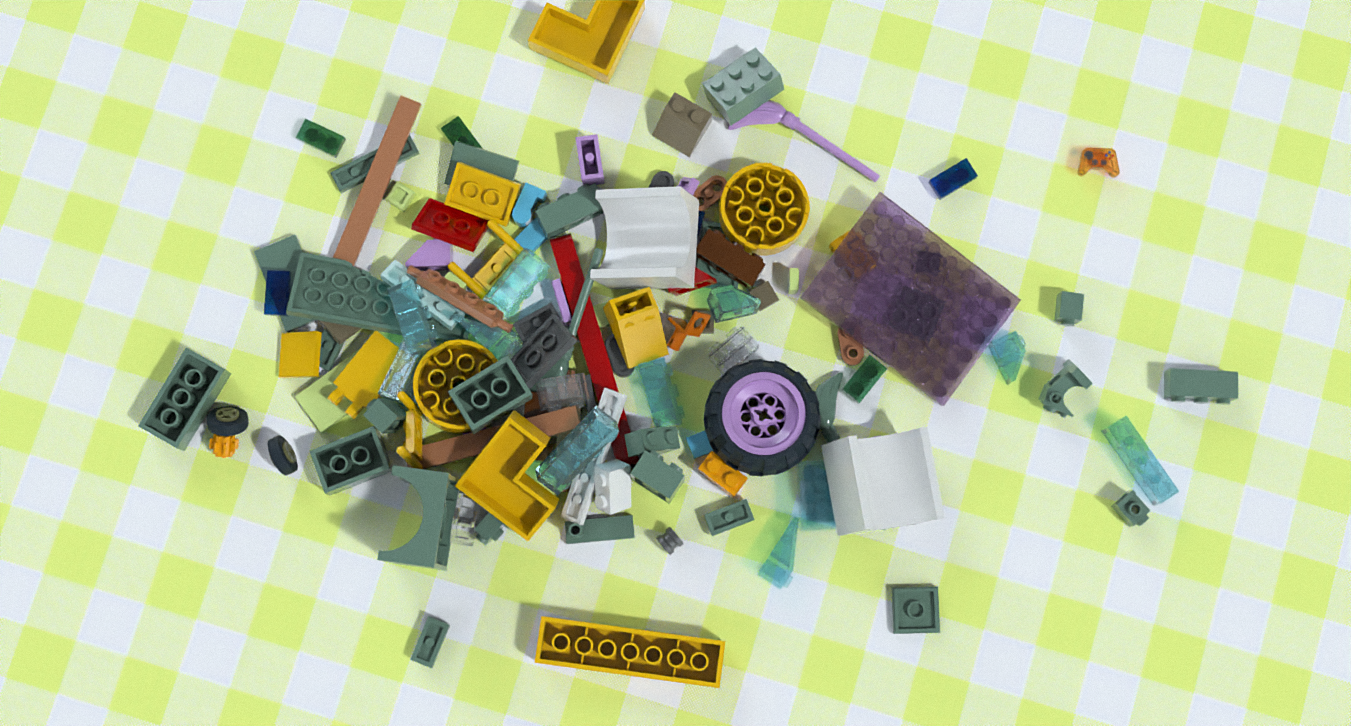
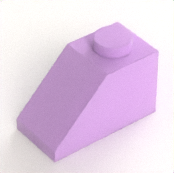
[405,238,453,271]

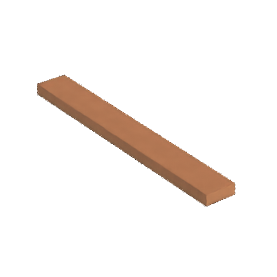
[333,95,422,267]
[407,406,582,470]

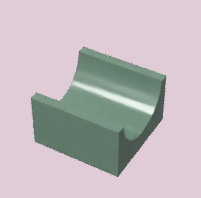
[377,465,459,571]

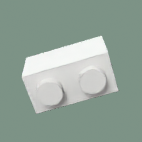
[594,459,632,515]

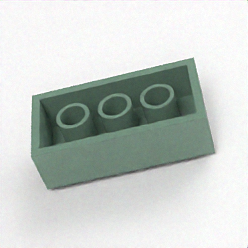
[138,348,232,451]

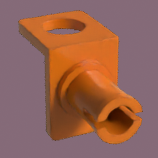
[667,311,711,351]

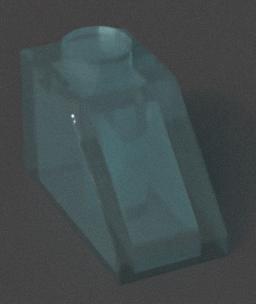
[707,285,761,323]
[988,331,1026,385]

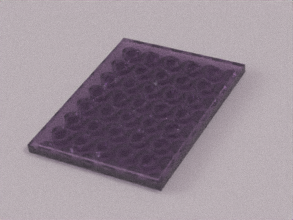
[800,192,1021,406]

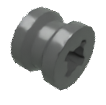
[656,526,684,555]

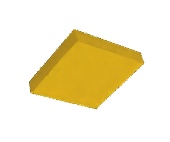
[279,331,322,379]

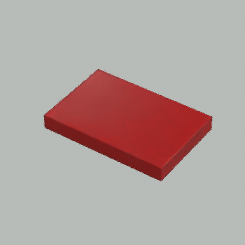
[411,198,489,253]

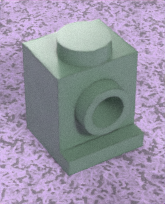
[1111,490,1151,527]
[474,513,509,546]

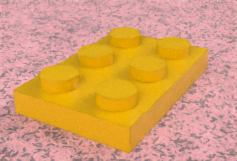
[444,162,521,227]

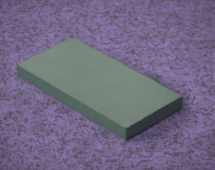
[254,235,317,333]

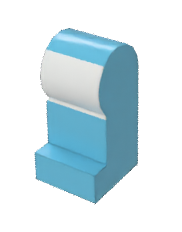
[512,183,547,228]

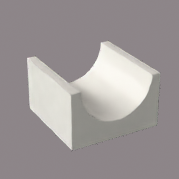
[590,186,699,289]
[821,427,945,536]

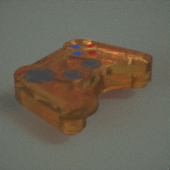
[1077,147,1120,178]

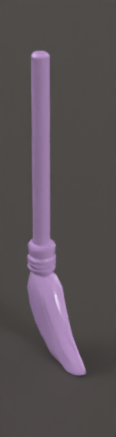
[728,100,880,182]

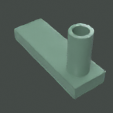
[565,515,635,544]

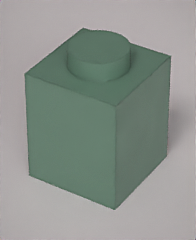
[1054,291,1084,326]

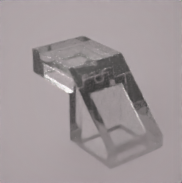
[450,491,481,547]

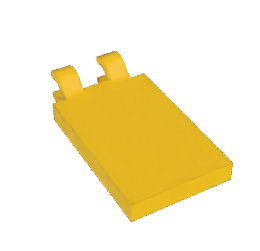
[327,331,412,419]

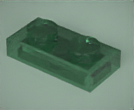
[441,116,483,149]
[295,118,346,158]
[841,355,887,404]

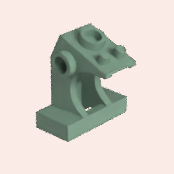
[1039,359,1093,418]

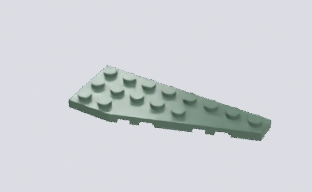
[286,252,470,343]

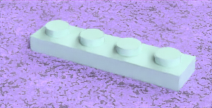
[381,260,465,330]

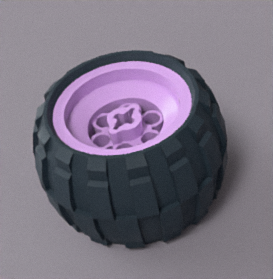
[704,359,821,477]

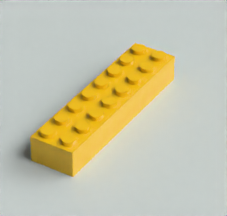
[534,616,726,688]

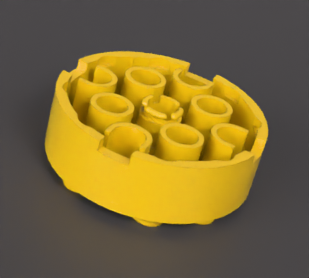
[718,163,810,256]
[413,340,497,433]

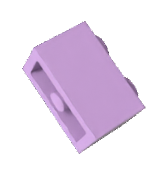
[575,134,605,185]

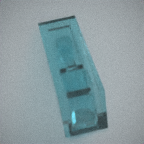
[453,314,523,361]
[757,517,799,590]

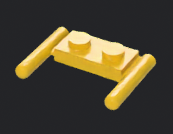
[448,219,527,300]
[397,391,422,469]

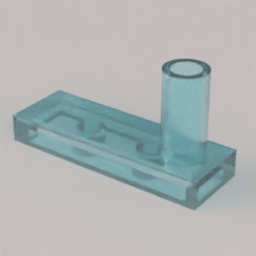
[378,334,429,407]

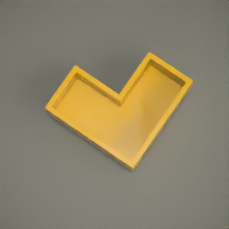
[528,0,645,84]
[455,410,559,541]

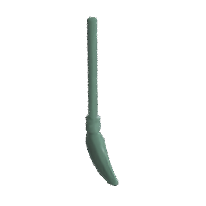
[529,248,604,393]
[815,372,886,530]

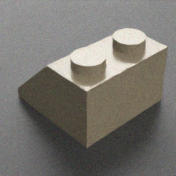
[652,92,713,158]

